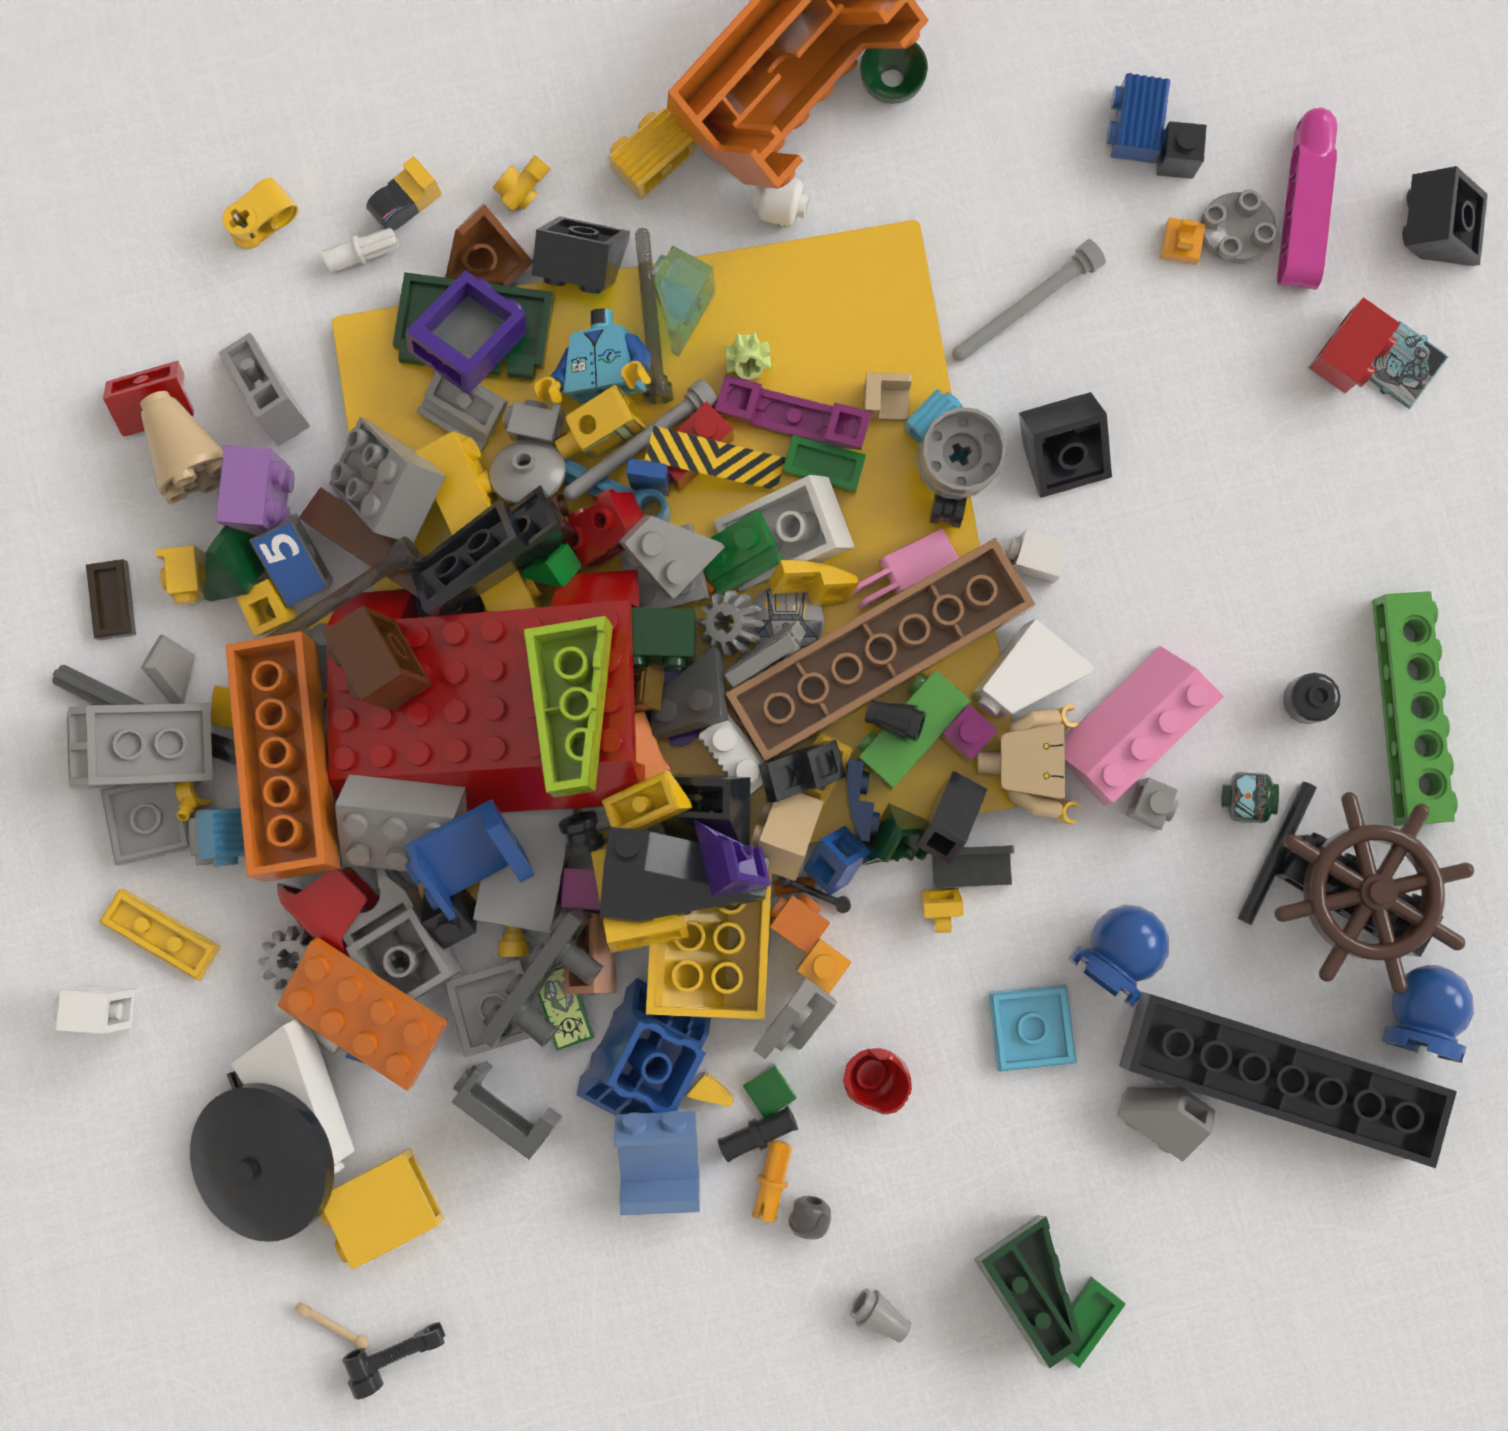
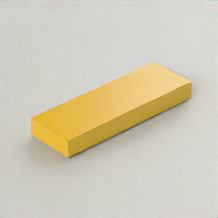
[99,889,222,980]

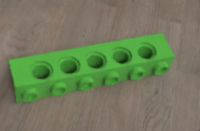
[1372,591,1458,826]

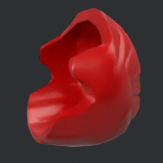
[843,1048,912,1114]

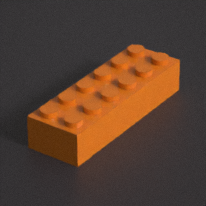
[225,631,341,882]

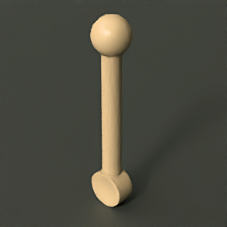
[295,1302,369,1350]

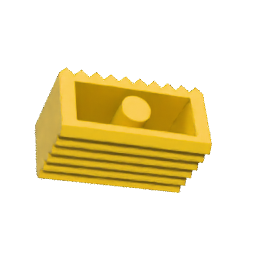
[608,108,695,199]

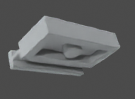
[416,372,509,451]
[725,620,806,688]

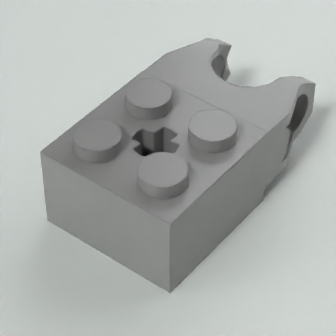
[343,868,464,1000]

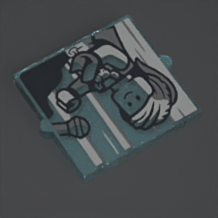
[1369,320,1449,409]

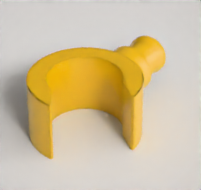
[175,782,214,821]

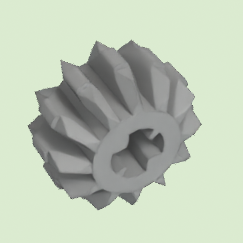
[696,590,765,656]
[258,926,311,990]

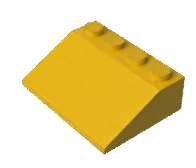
[646,872,772,1020]

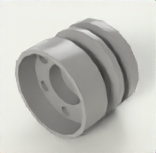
[916,407,1007,500]

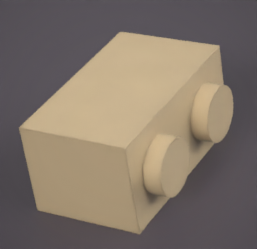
[749,793,824,881]

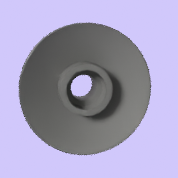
[489,439,566,504]

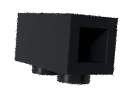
[916,771,988,864]

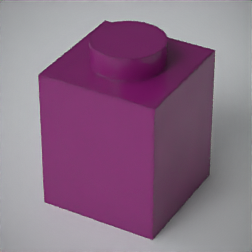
[938,705,998,763]

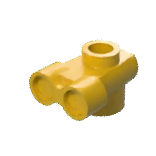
[492,155,551,211]

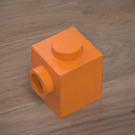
[770,893,830,954]

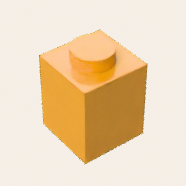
[796,938,852,994]

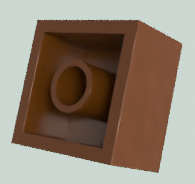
[323,605,432,710]

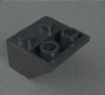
[661,774,751,846]

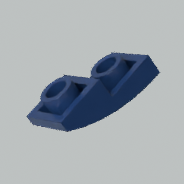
[845,760,880,843]

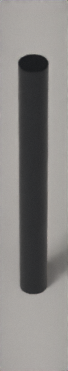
[1237,781,1317,925]

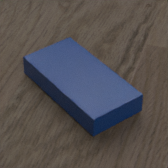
[626,459,671,496]

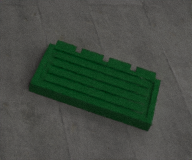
[393,272,555,381]

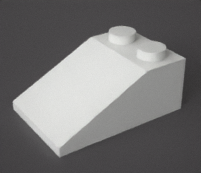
[714,475,855,591]

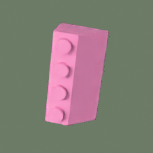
[1065,646,1224,805]

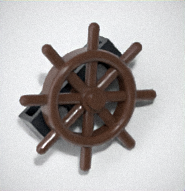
[1274,792,1474,994]

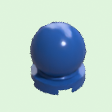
[1069,905,1169,1007]
[1382,965,1474,1063]

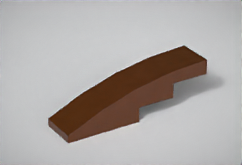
[299,487,425,599]

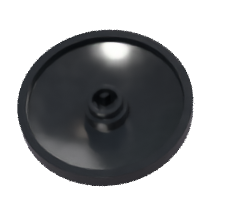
[190,1083,334,1242]

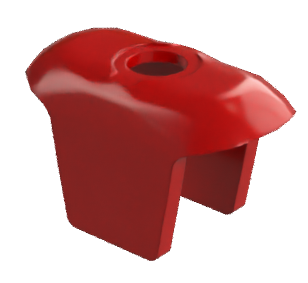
[277,867,380,958]

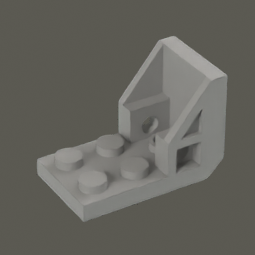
[67,703,213,789]

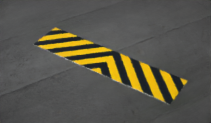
[645,425,786,491]

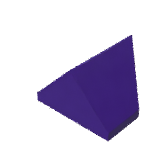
[694,819,771,897]

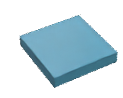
[988,984,1076,1072]

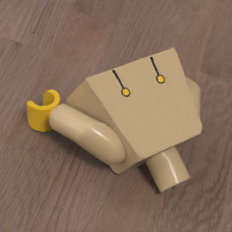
[978,705,1079,824]

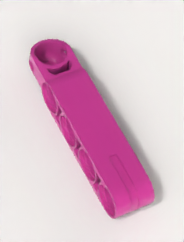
[1277,107,1337,290]

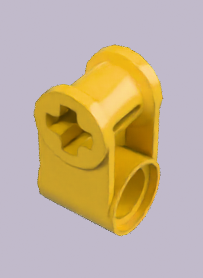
[222,177,298,249]

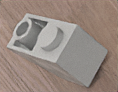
[1117,1087,1215,1162]

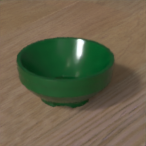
[860,42,928,104]

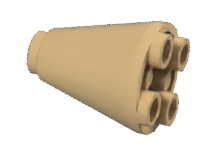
[140,391,224,504]

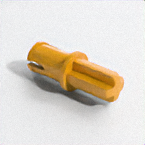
[752,1140,792,1222]

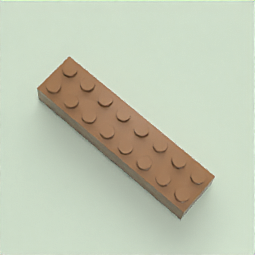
[725,538,1035,762]

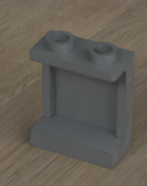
[452,1062,562,1160]

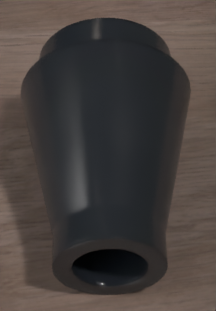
[865,700,926,743]

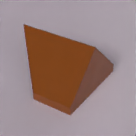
[445,204,533,286]

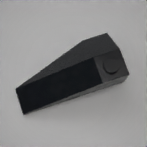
[599,827,770,923]

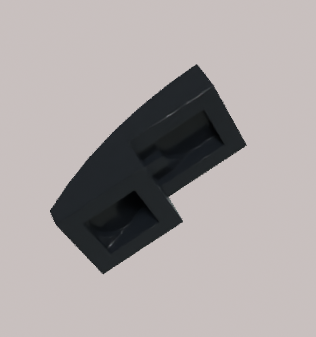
[758,740,846,802]

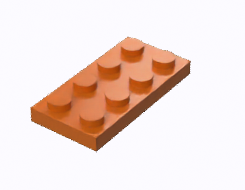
[277,937,448,1091]

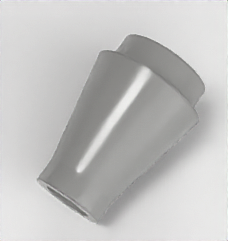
[850,1288,911,1343]

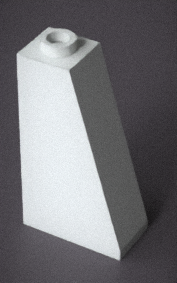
[231,1019,355,1174]

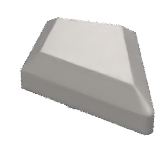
[141,635,195,704]

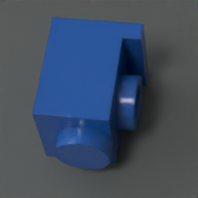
[803,826,871,896]

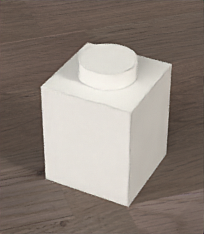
[1008,528,1071,584]

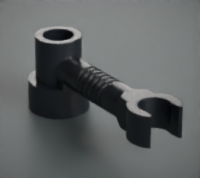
[342,1322,446,1400]

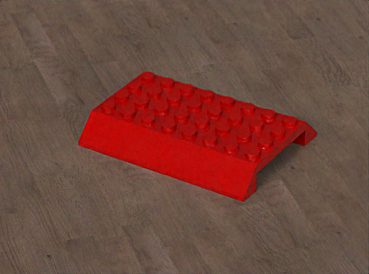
[327,569,645,813]

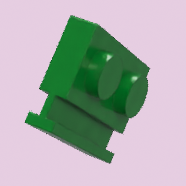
[703,512,784,596]

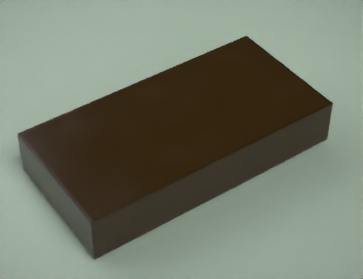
[86,559,136,640]

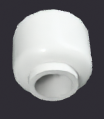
[752,178,810,228]

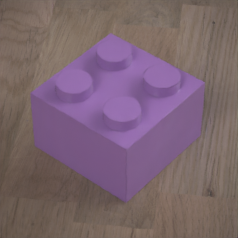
[216,445,295,535]

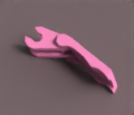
[852,528,959,609]

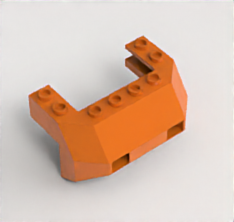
[667,0,929,189]

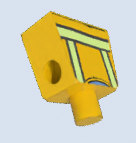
[554,384,647,460]

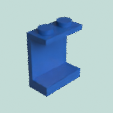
[405,799,534,921]

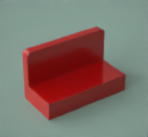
[103,360,194,436]

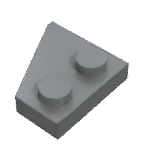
[619,514,725,599]

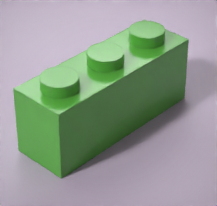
[856,670,971,790]

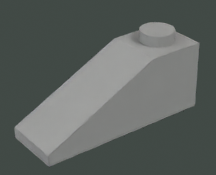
[219,333,310,446]

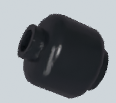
[1283,672,1341,724]

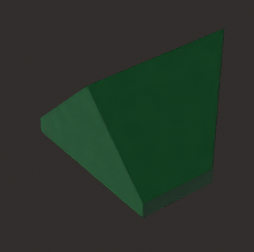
[204,525,265,602]
[860,803,928,866]

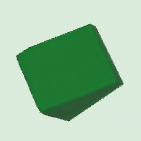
[521,543,581,587]
[743,1063,797,1118]

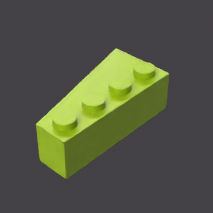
[524,616,613,797]

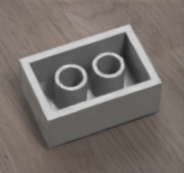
[335,774,467,871]

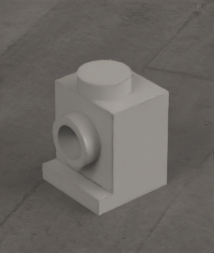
[503,400,565,448]
[1125,777,1178,830]

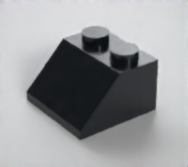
[1402,166,1488,266]
[532,216,630,294]
[1019,392,1112,498]

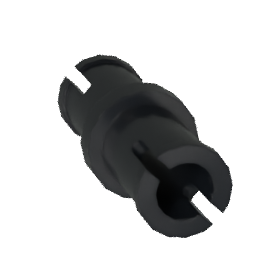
[717,1106,799,1163]

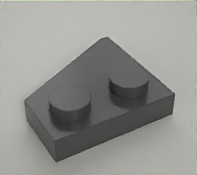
[651,647,728,740]

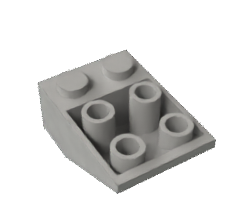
[329,417,446,544]

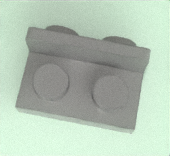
[753,978,837,1060]

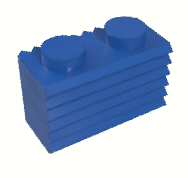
[1106,73,1170,163]

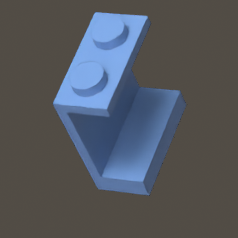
[614,1111,700,1215]

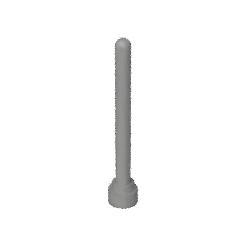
[952,239,1106,361]
[563,379,718,501]

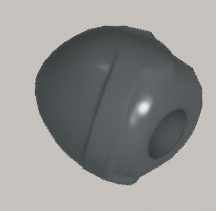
[789,1195,831,1240]

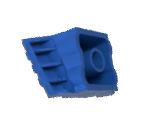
[576,978,711,1116]

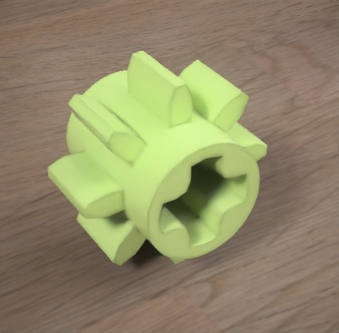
[725,332,771,380]

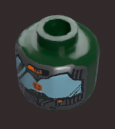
[1221,772,1279,823]

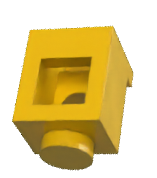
[156,545,206,605]
[236,579,299,637]

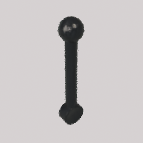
[777,876,851,913]

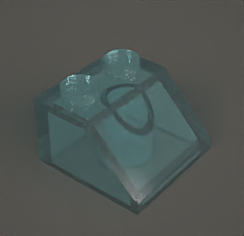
[652,245,715,357]

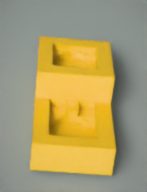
[768,560,859,605]

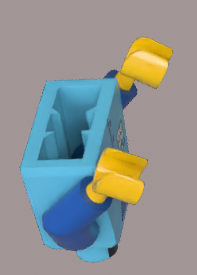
[534,308,652,404]

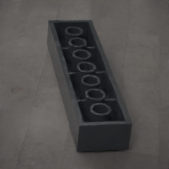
[1119,991,1457,1168]

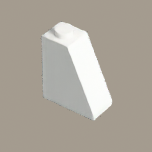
[971,618,1095,718]

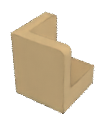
[863,372,912,421]

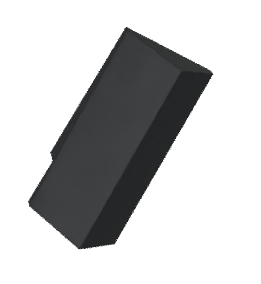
[409,485,576,616]

